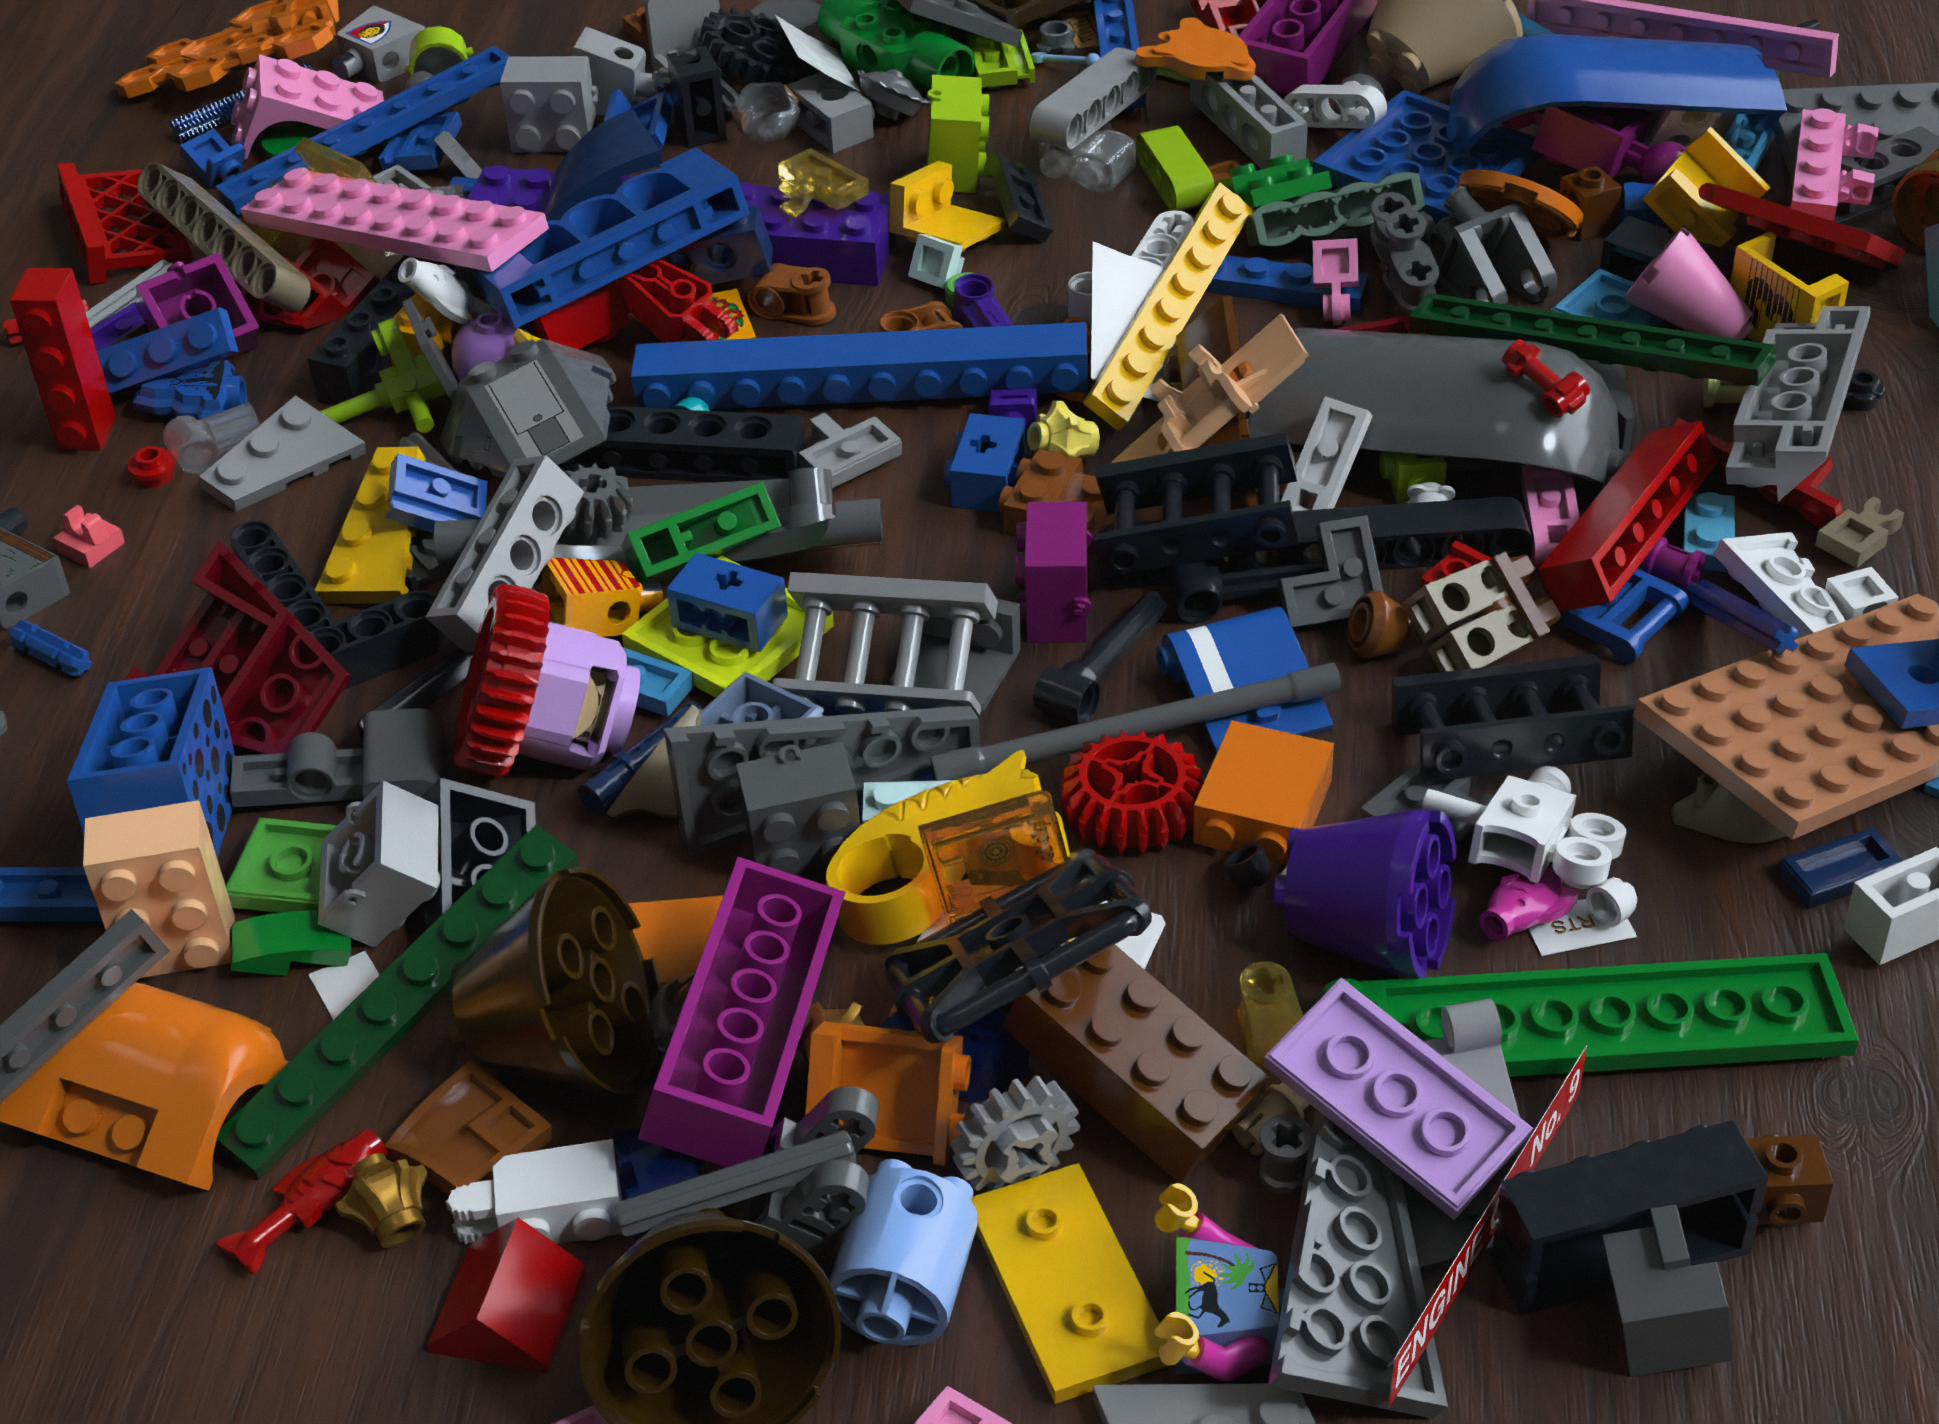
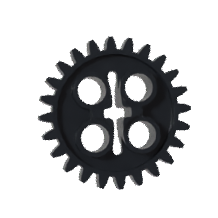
[698,8,821,91]

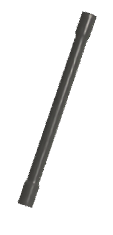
[930,662,1341,781]

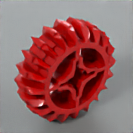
[1061,729,1204,855]

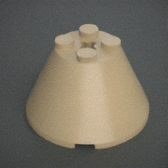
[1367,0,1523,94]

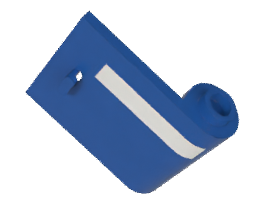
[1156,606,1334,756]

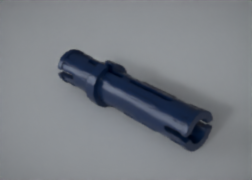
[578,702,703,814]

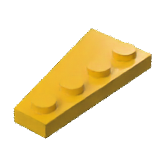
[315,446,426,604]

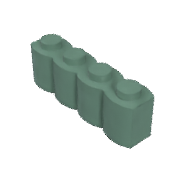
[1244,172,1425,249]

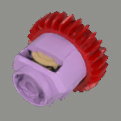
[453,584,640,778]

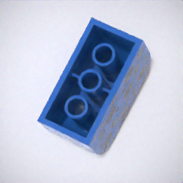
[67,667,235,856]

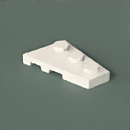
[1713,532,1846,640]

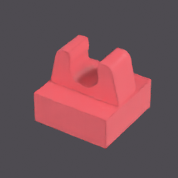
[53,505,125,568]

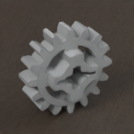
[950,1076,1080,1191]

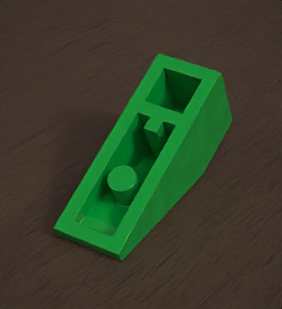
[621,481,781,582]

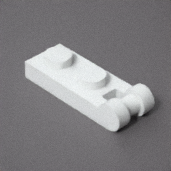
[1281,396,1373,511]

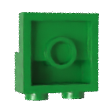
[1217,153,1332,208]

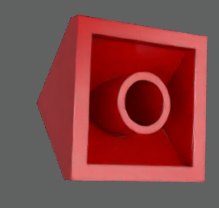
[427,1217,586,1373]

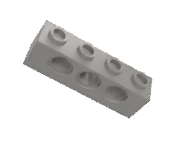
[1190,71,1308,169]
[426,455,584,653]

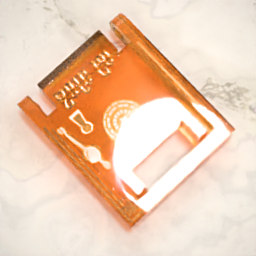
[918,790,1068,925]

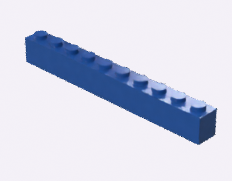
[631,322,1089,410]

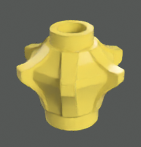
[1027,400,1100,458]

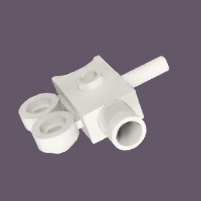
[1422,766,1626,889]

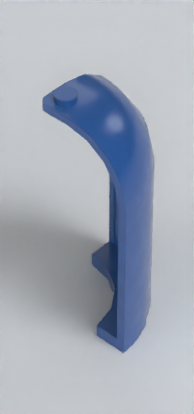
[1447,33,1787,154]

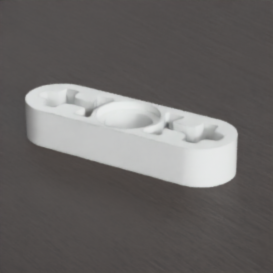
[1283,84,1387,129]

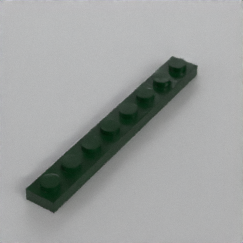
[1409,293,1776,386]
[216,824,579,1181]

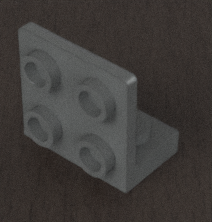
[890,598,1021,712]

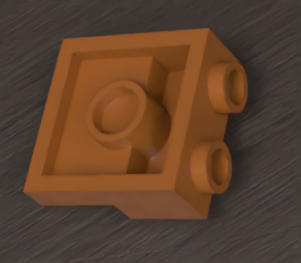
[998,449,1115,555]

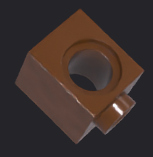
[1559,166,1622,242]

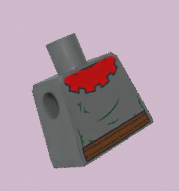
[0,527,70,630]

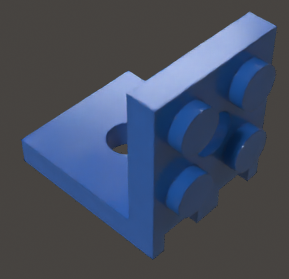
[1844,639,1939,729]

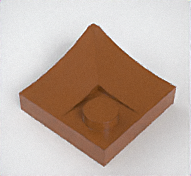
[385,1060,552,1196]

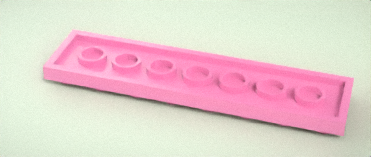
[241,168,549,272]

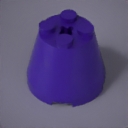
[1274,809,1457,979]

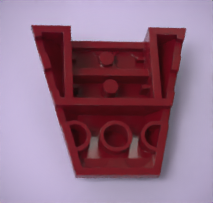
[124,539,352,754]

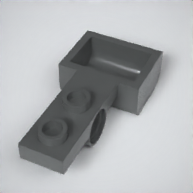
[230,708,446,807]

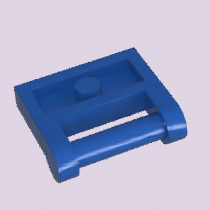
[1557,569,1690,664]

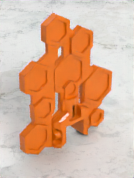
[114,0,339,98]

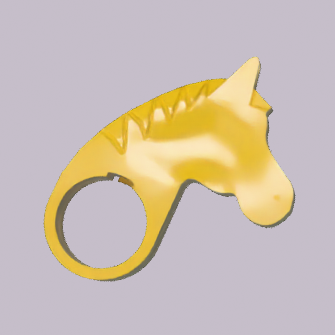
[826,750,1070,945]

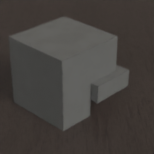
[1602,1204,1733,1377]

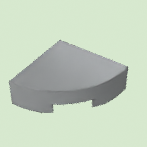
[434,130,482,178]

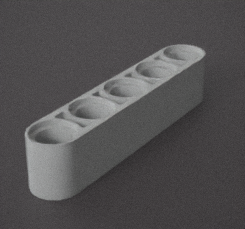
[1029,47,1157,149]

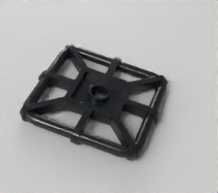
[885,848,1152,1044]

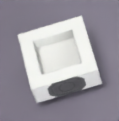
[1825,567,1899,620]

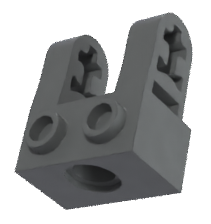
[742,1086,879,1260]

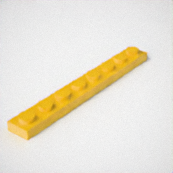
[1083,183,1253,431]

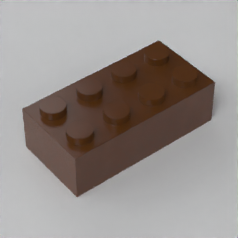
[1002,945,1272,1184]

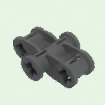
[1370,192,1439,314]

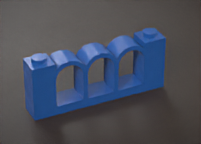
[469,147,750,329]

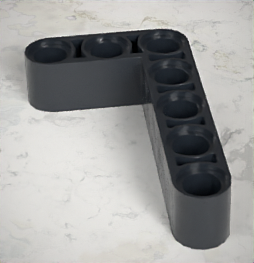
[229,521,447,691]

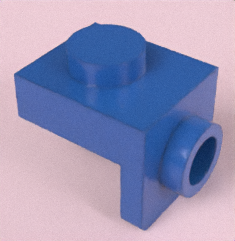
[179,128,245,189]

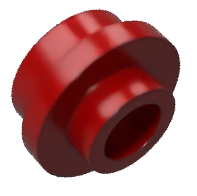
[128,446,176,488]

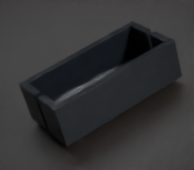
[1491,1120,1769,1316]

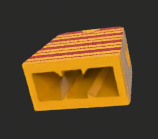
[540,558,663,637]

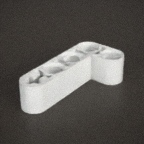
[1068,210,1193,330]

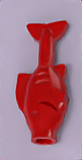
[216,1128,388,1274]

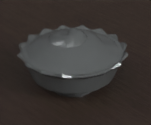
[857,69,930,121]

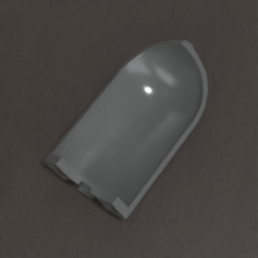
[1248,328,1624,487]

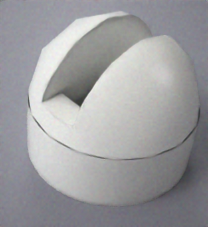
[1586,877,1638,927]

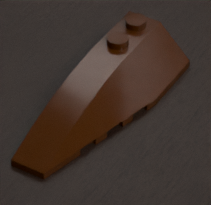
[1167,296,1257,510]

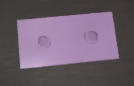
[1263,978,1533,1220]

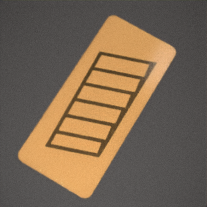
[1060,10,1098,48]

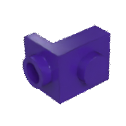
[988,389,1037,439]

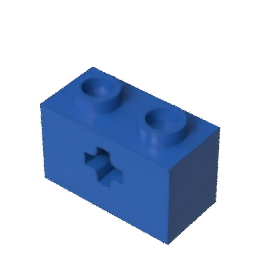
[943,413,1026,513]
[667,553,788,653]

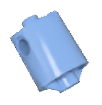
[829,1159,978,1346]

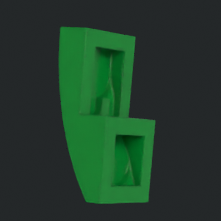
[231,910,351,976]

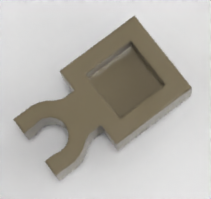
[1815,496,1904,568]

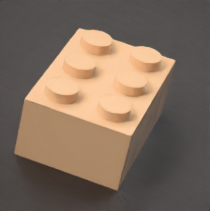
[83,800,235,978]

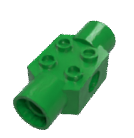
[817,0,976,91]

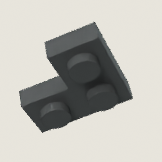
[1277,515,1384,630]

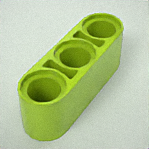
[1135,125,1215,211]

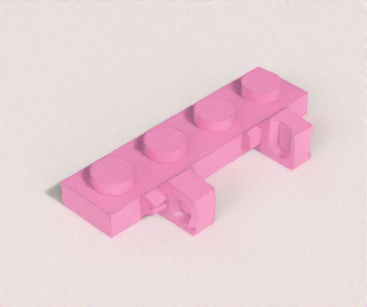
[1790,109,1879,221]

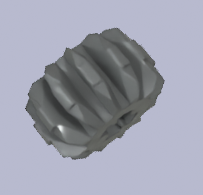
[563,462,633,541]

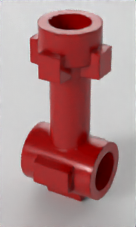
[1502,339,1590,418]

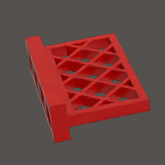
[57,162,192,284]

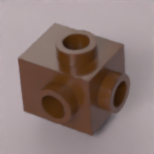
[1745,1134,1834,1226]

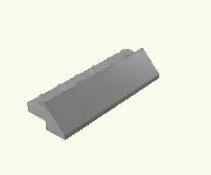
[1726,306,1871,501]

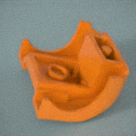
[0,982,290,1191]

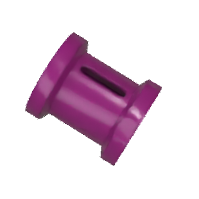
[1641,536,1706,594]

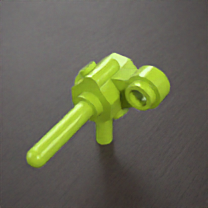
[320,317,447,433]

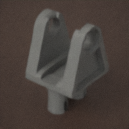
[1432,186,1558,304]

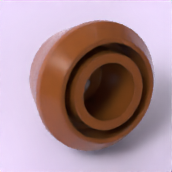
[1347,590,1412,659]

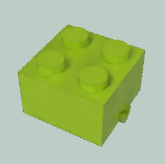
[923,75,989,193]

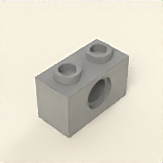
[787,72,875,153]

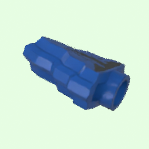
[133,360,247,430]

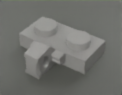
[799,413,902,488]

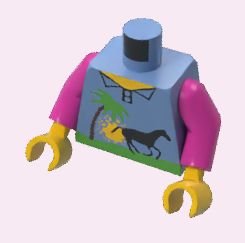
[1154,1183,1285,1382]

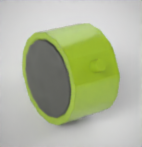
[404,26,474,76]

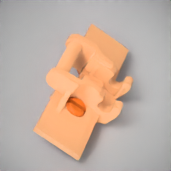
[1111,313,1309,463]

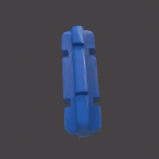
[8,620,92,677]

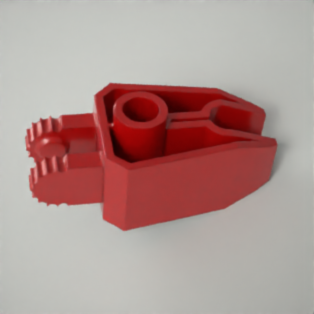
[621,260,736,343]

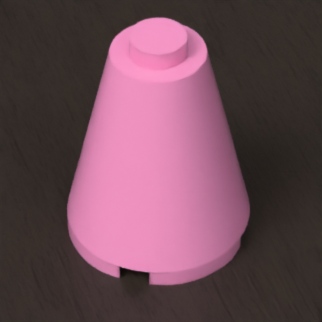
[1624,227,1754,340]

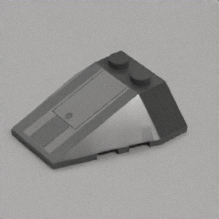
[440,338,616,479]

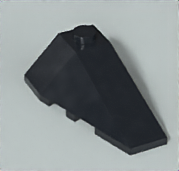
[420,778,536,929]

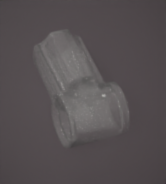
[163,402,260,474]

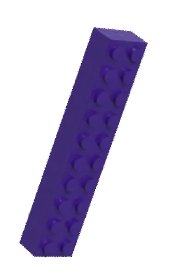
[467,165,895,286]

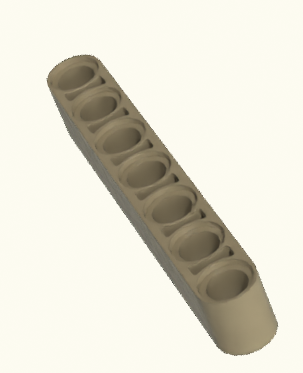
[137,162,311,313]

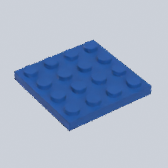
[1313,90,1543,224]

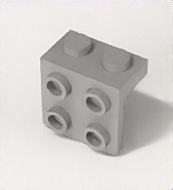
[644,0,728,71]

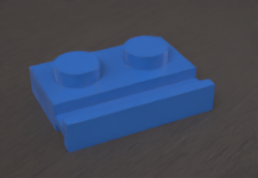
[378,111,463,172]
[386,453,488,533]

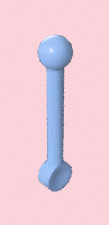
[1031,52,1100,67]

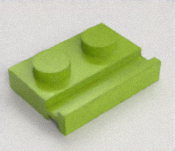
[966,29,1035,89]

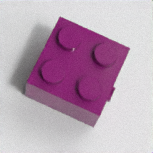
[136,252,260,378]
[1015,502,1092,642]

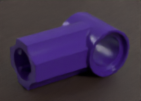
[954,273,1014,328]

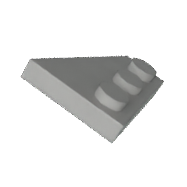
[199,395,366,512]
[1093,1383,1316,1424]

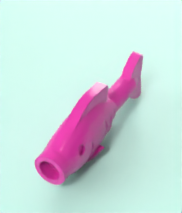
[1479,864,1578,941]

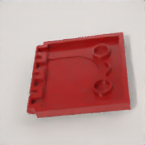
[1698,183,1905,271]

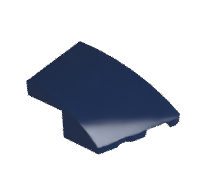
[544,110,662,221]

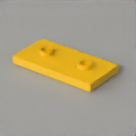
[971,1163,1170,1404]

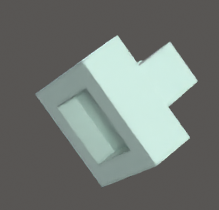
[908,234,965,289]

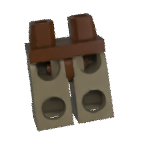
[1402,551,1561,672]

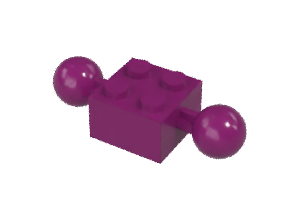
[1500,106,1685,184]

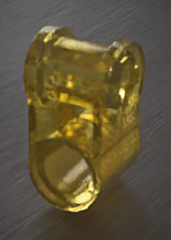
[1238,962,1304,1073]

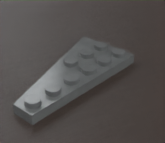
[897,0,1023,47]
[1771,82,1939,176]
[663,706,980,857]
[1268,1109,1448,1419]

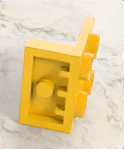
[889,161,1005,252]

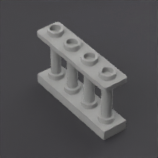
[773,572,998,717]

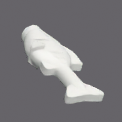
[398,257,498,325]

